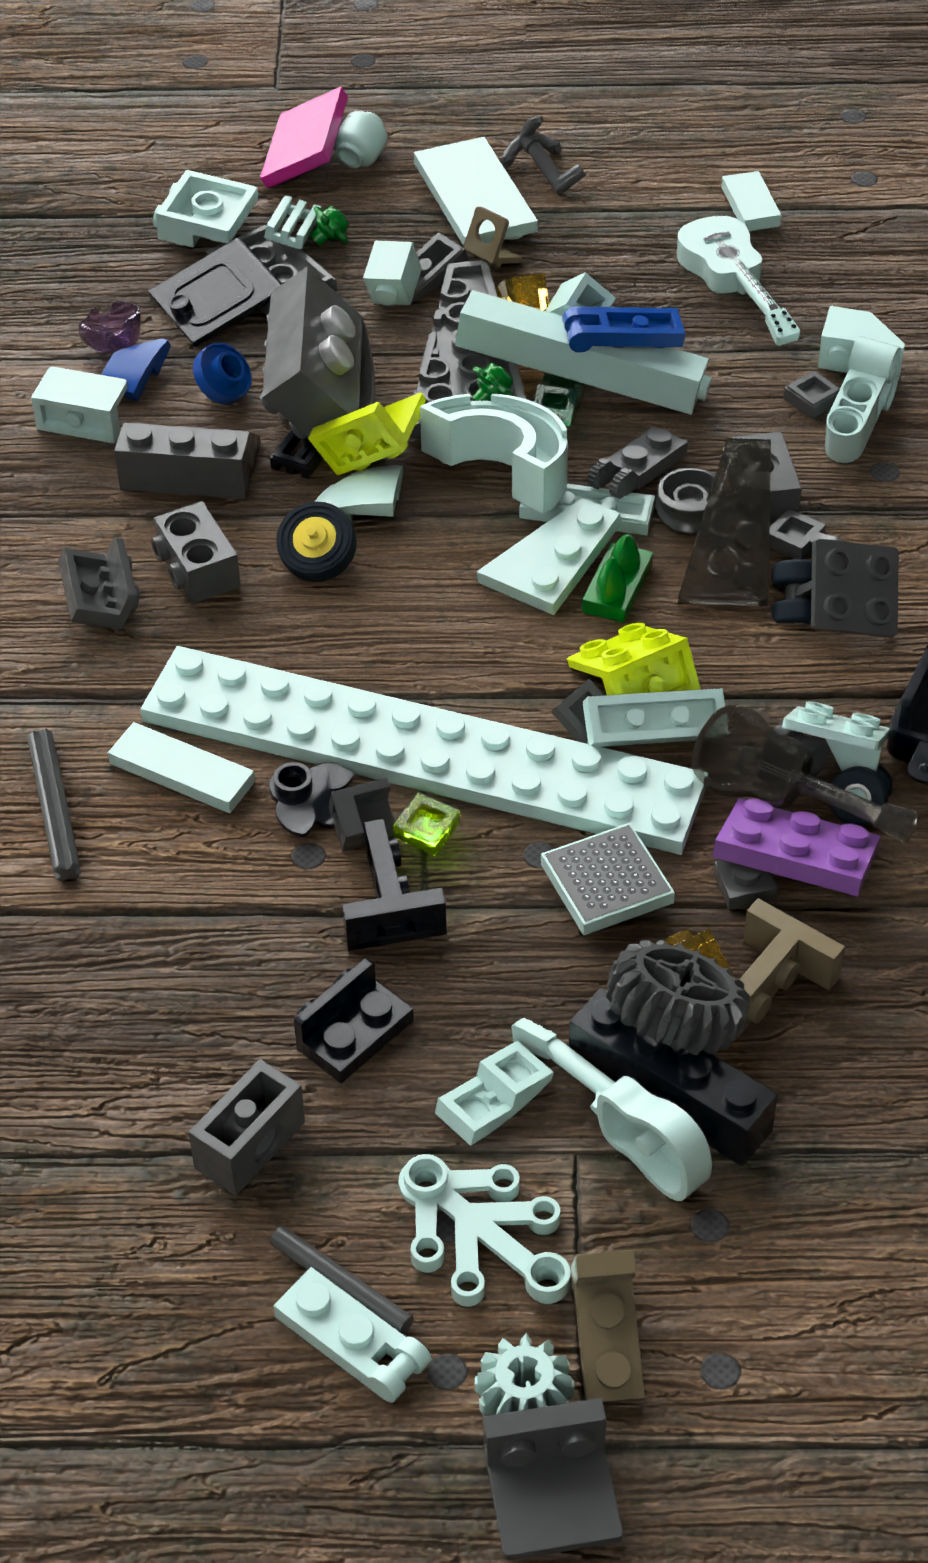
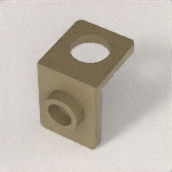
[463,207,523,268]

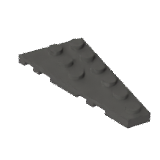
[409,260,527,438]

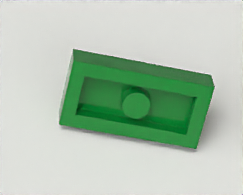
[582,534,653,623]

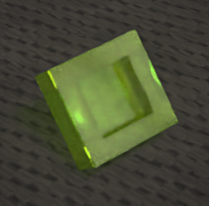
[393,793,460,856]

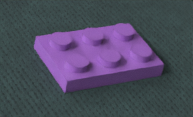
[712,798,881,897]

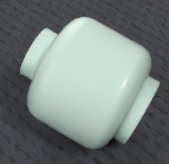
[334,111,388,168]

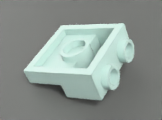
[153,170,258,247]

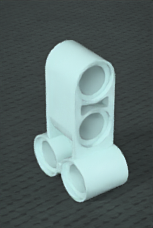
[825,336,901,463]

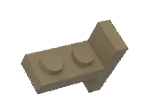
[737,898,845,1038]
[570,1250,645,1404]

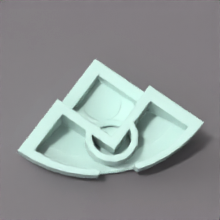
[315,465,403,522]

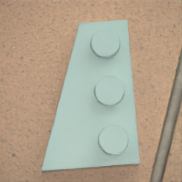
[477,497,621,615]

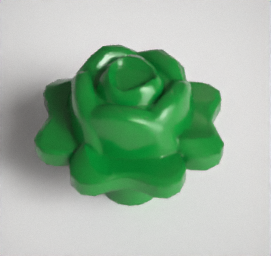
[310,205,350,246]
[472,363,514,401]

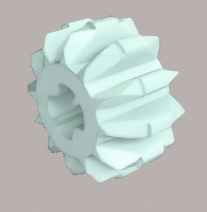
[475,1333,574,1416]

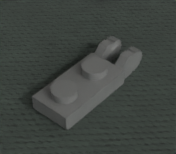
[587,427,688,499]

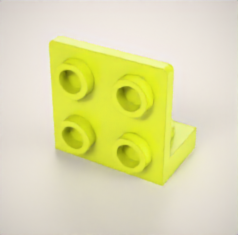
[308,392,427,476]
[567,623,701,695]

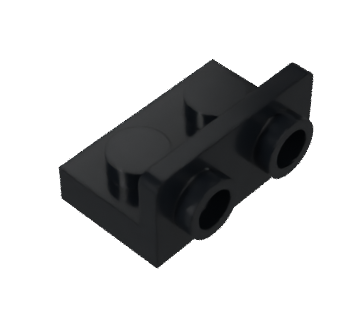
[294,958,414,1084]

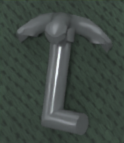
[500,116,586,195]

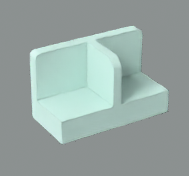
[31,367,128,444]

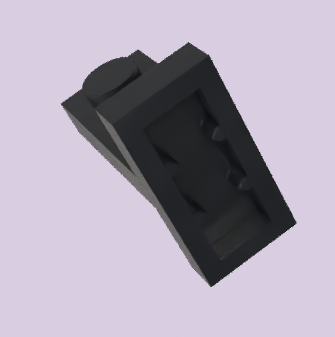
[342,819,447,951]

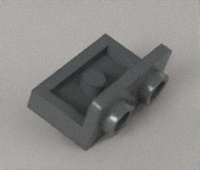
[58,537,140,629]

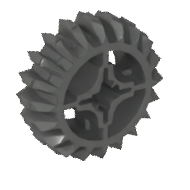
[605,940,750,1055]

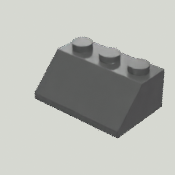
[114,423,261,499]

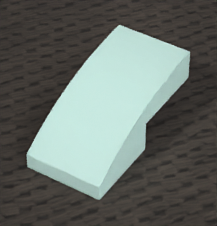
[435,1040,554,1146]

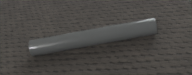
[270,1226,414,1335]

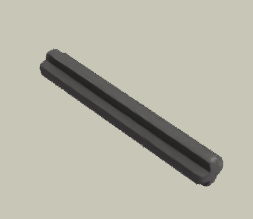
[27,728,81,882]

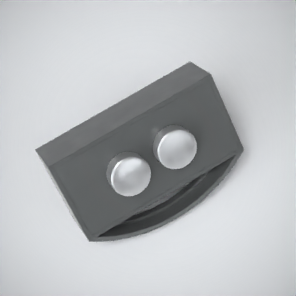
[260,266,375,440]

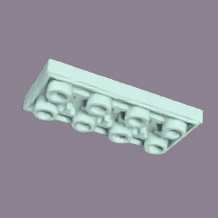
[414,137,538,246]

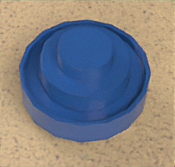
[193,343,252,404]

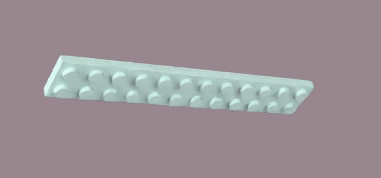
[140,646,708,855]

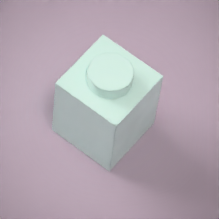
[363,241,422,306]
[545,272,616,316]

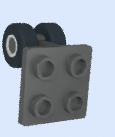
[771,539,899,638]

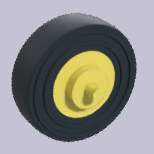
[276,501,357,582]

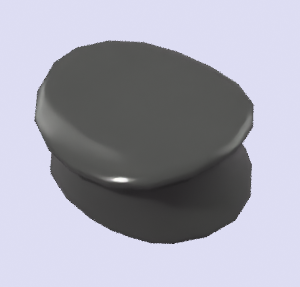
[655,468,725,535]

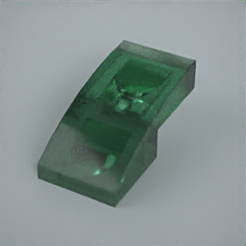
[533,372,586,427]

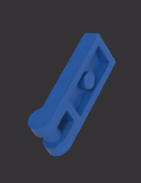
[562,307,685,353]

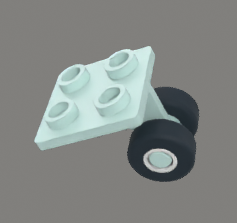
[782,702,892,826]

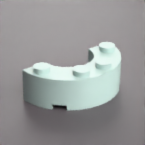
[420,394,568,514]

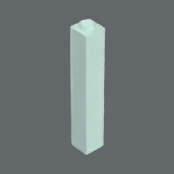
[455,290,712,415]

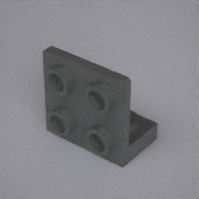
[483,1398,623,1560]

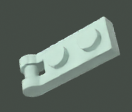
[273,1267,432,1403]

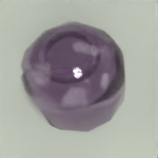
[79,301,141,353]

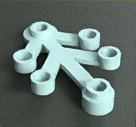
[399,1154,571,1307]

